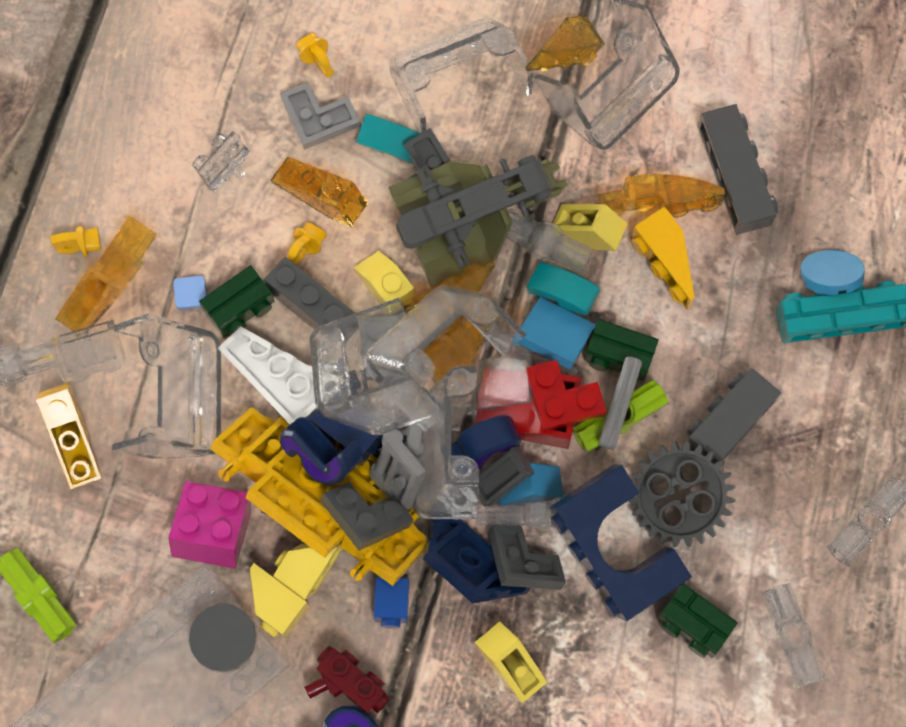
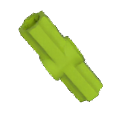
[572,380,669,454]
[0,547,78,643]

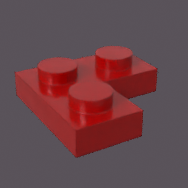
[525,360,607,432]

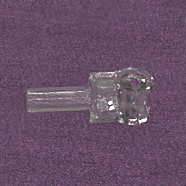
[476,498,561,533]

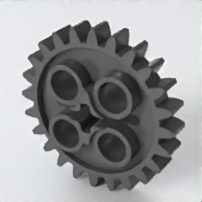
[629,441,736,547]

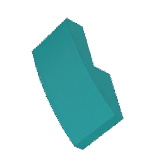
[355,114,421,165]
[526,262,600,315]

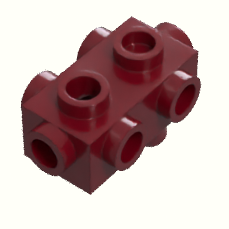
[304,645,391,715]

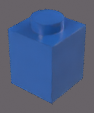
[374,577,410,629]

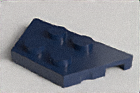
[423,501,531,604]

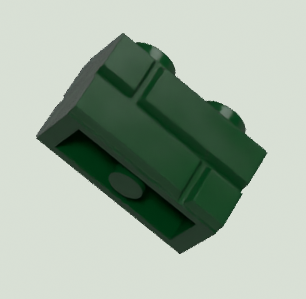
[199,265,275,338]
[585,319,659,382]
[658,583,738,658]

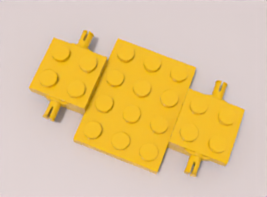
[210,407,427,586]

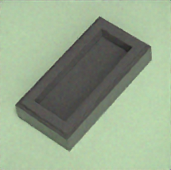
[469,446,534,509]

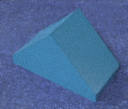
[499,463,564,507]

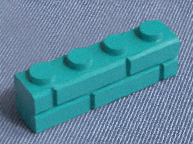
[776,281,906,344]

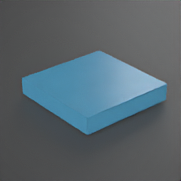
[513,297,596,370]

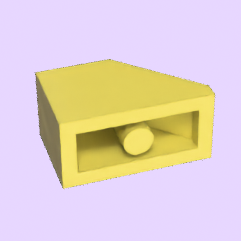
[550,204,628,251]
[353,250,415,314]
[273,540,343,600]
[250,563,309,639]
[474,621,547,703]

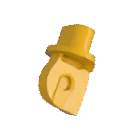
[296,33,335,78]
[288,222,327,266]
[50,226,101,257]

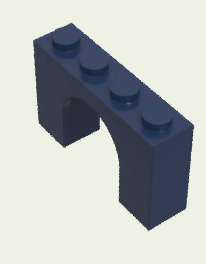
[549,464,692,621]

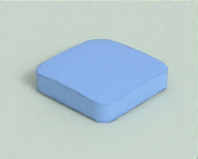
[173,275,207,310]

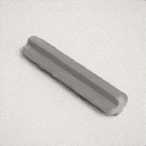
[599,357,642,450]

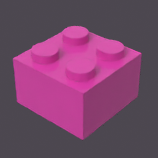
[168,481,251,569]

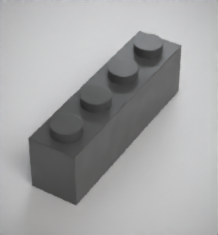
[697,104,778,235]

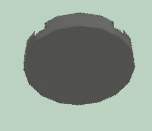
[189,604,257,672]

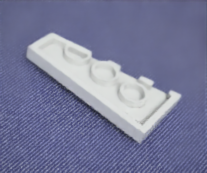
[218,326,345,424]

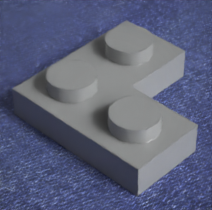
[280,82,361,150]

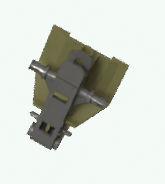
[388,155,568,288]

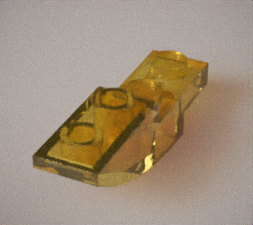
[596,174,725,218]
[55,216,158,336]

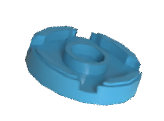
[800,250,865,296]

